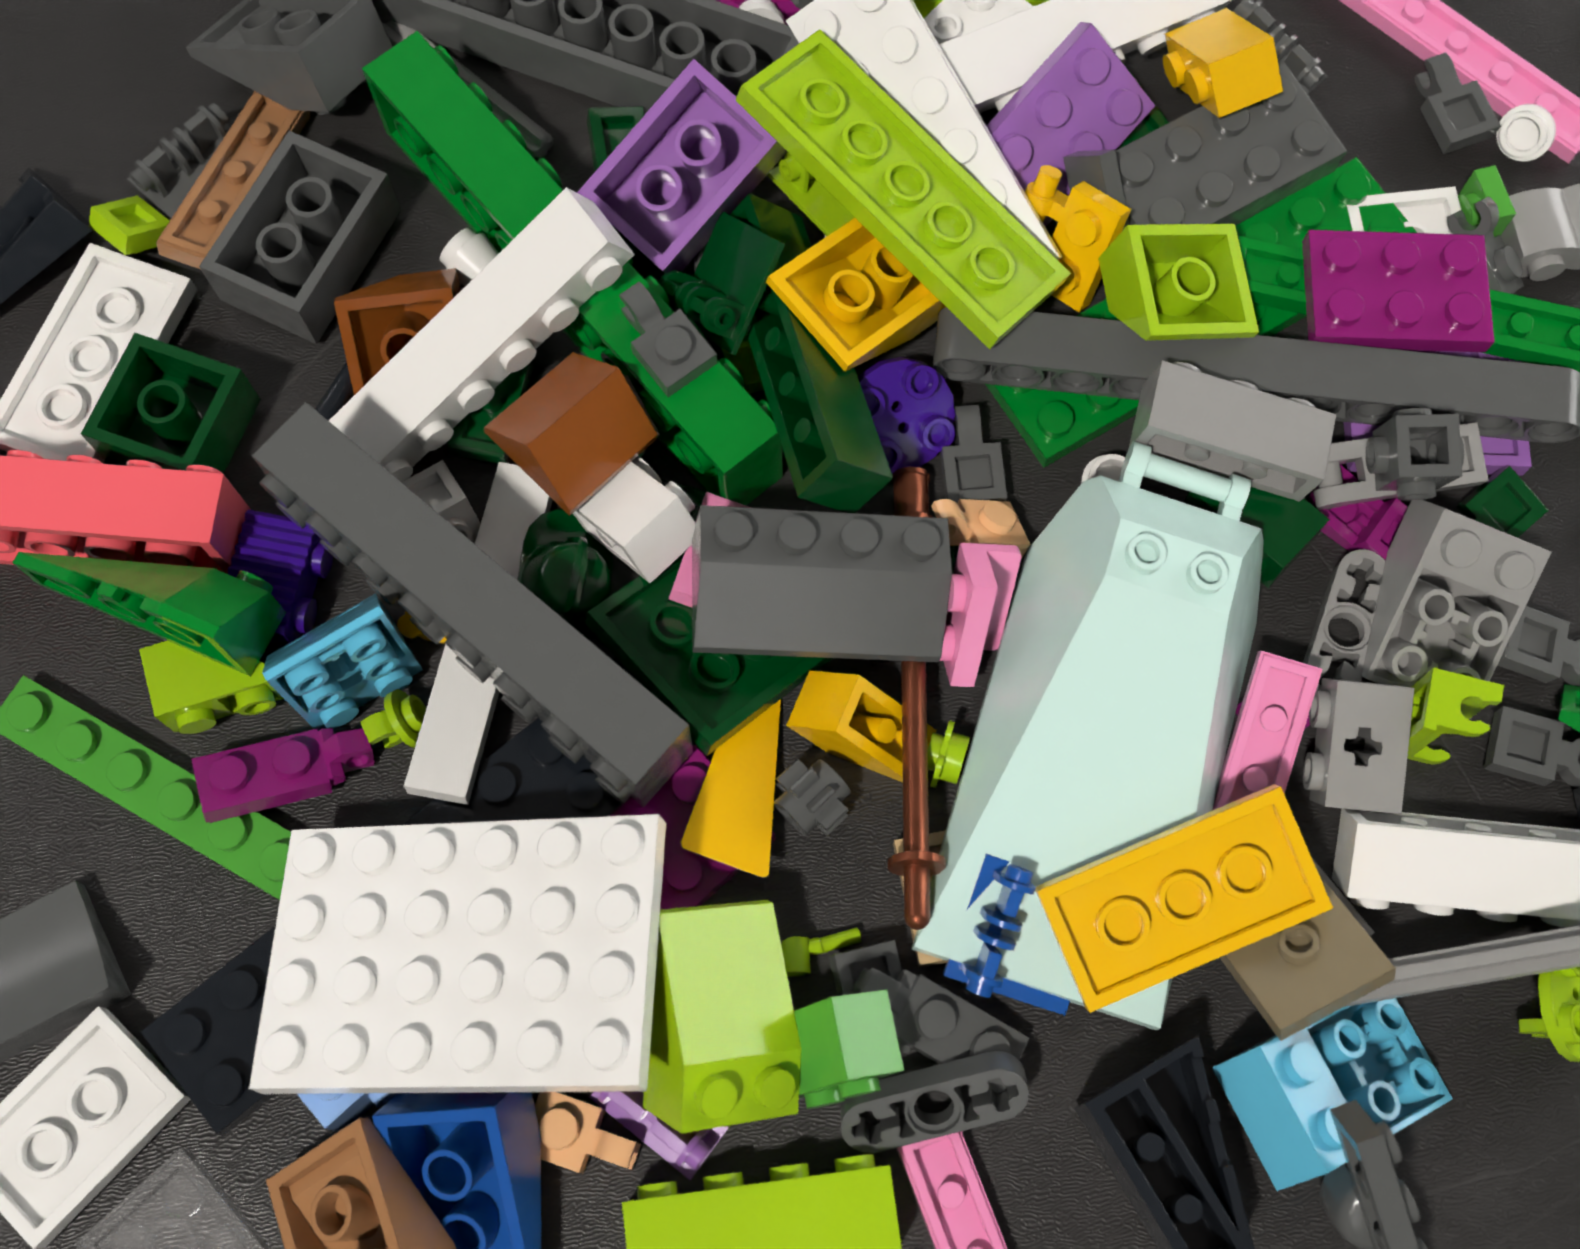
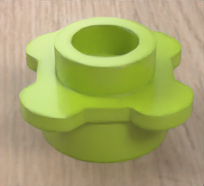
[928,721,970,788]

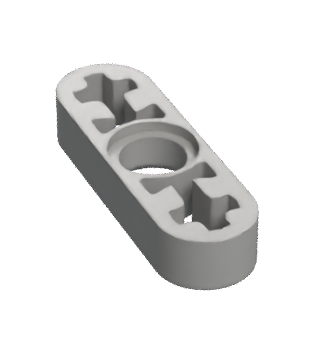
[1303,549,1386,691]

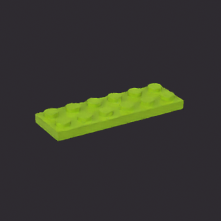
[735,29,1071,350]

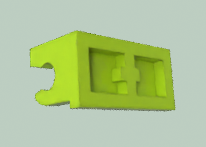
[1407,667,1504,765]

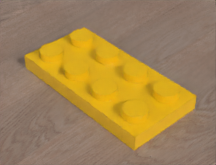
[1035,784,1334,1013]

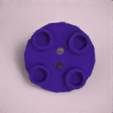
[858,357,955,473]

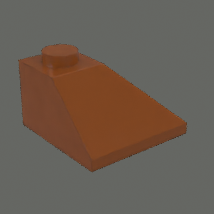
[334,268,461,395]

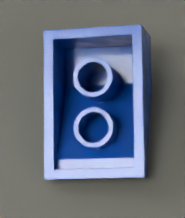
[372,1092,541,1249]

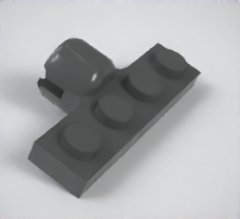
[1320,1100,1428,1249]

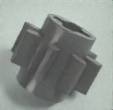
[774,759,851,836]

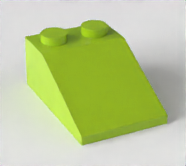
[643,900,801,1133]

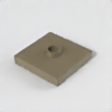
[1219,874,1396,1041]

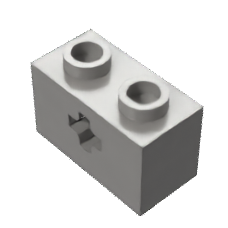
[1303,678,1415,814]

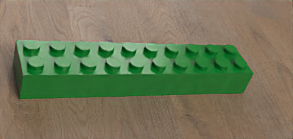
[362,31,783,506]

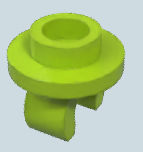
[360,689,426,749]

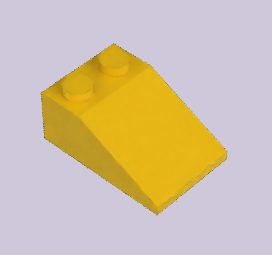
[766,218,946,371]

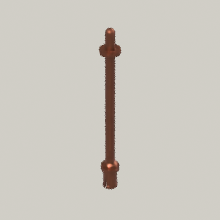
[887,467,946,930]

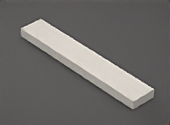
[404,462,553,805]

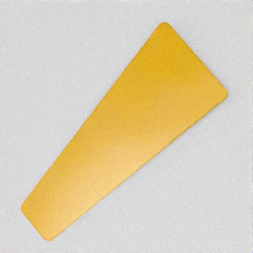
[681,699,781,878]

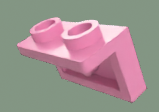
[939,543,1022,687]

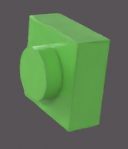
[1458,165,1516,237]

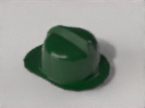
[517,509,613,639]

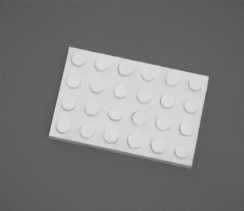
[249,814,666,1094]

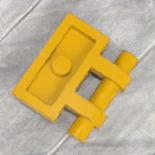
[1025,165,1132,312]

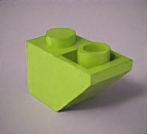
[139,641,284,734]

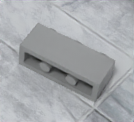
[1128,360,1336,502]

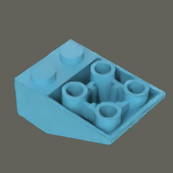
[262,593,423,731]
[1212,998,1453,1191]

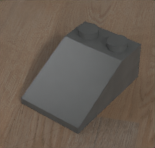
[186,0,393,115]

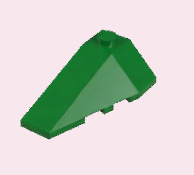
[12,552,286,677]

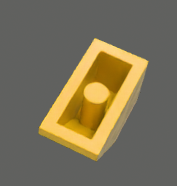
[786,670,937,783]

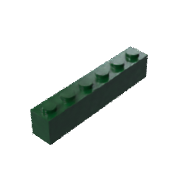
[730,193,893,513]

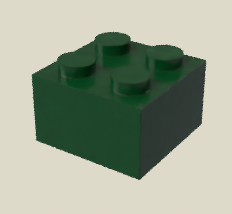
[80,332,261,474]

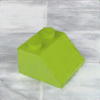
[1098,224,1259,341]

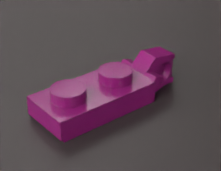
[191,728,374,823]

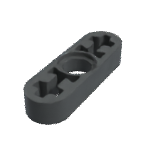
[841,1051,1029,1153]

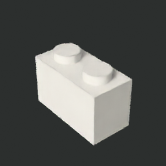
[573,456,696,583]

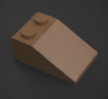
[266,1118,456,1249]

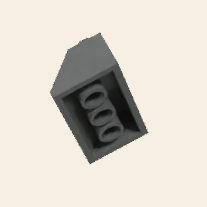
[692,505,952,662]

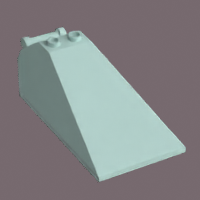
[912,441,1264,1030]

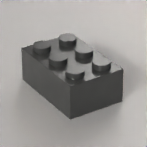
[199,131,402,344]

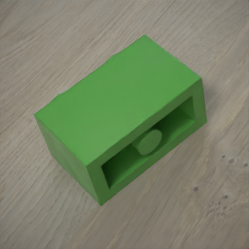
[794,990,904,1109]

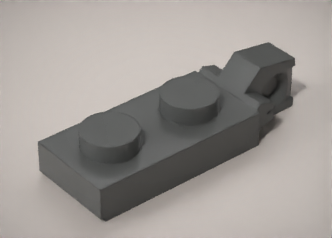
[852,968,1029,1094]

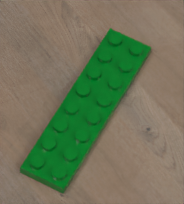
[985,157,1417,468]

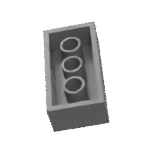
[1115,62,1347,226]

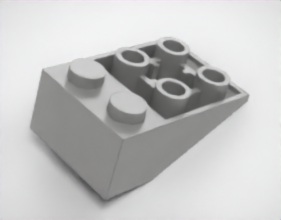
[1362,500,1552,719]

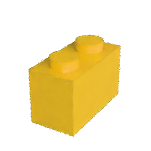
[1163,8,1283,118]

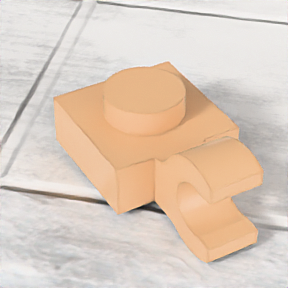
[931,499,1031,559]
[535,1092,642,1174]

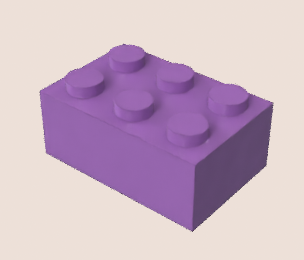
[577,59,786,274]

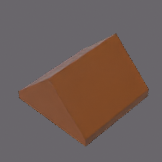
[484,352,658,516]

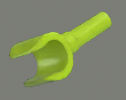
[781,927,861,977]

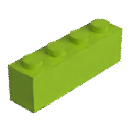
[622,1154,902,1249]

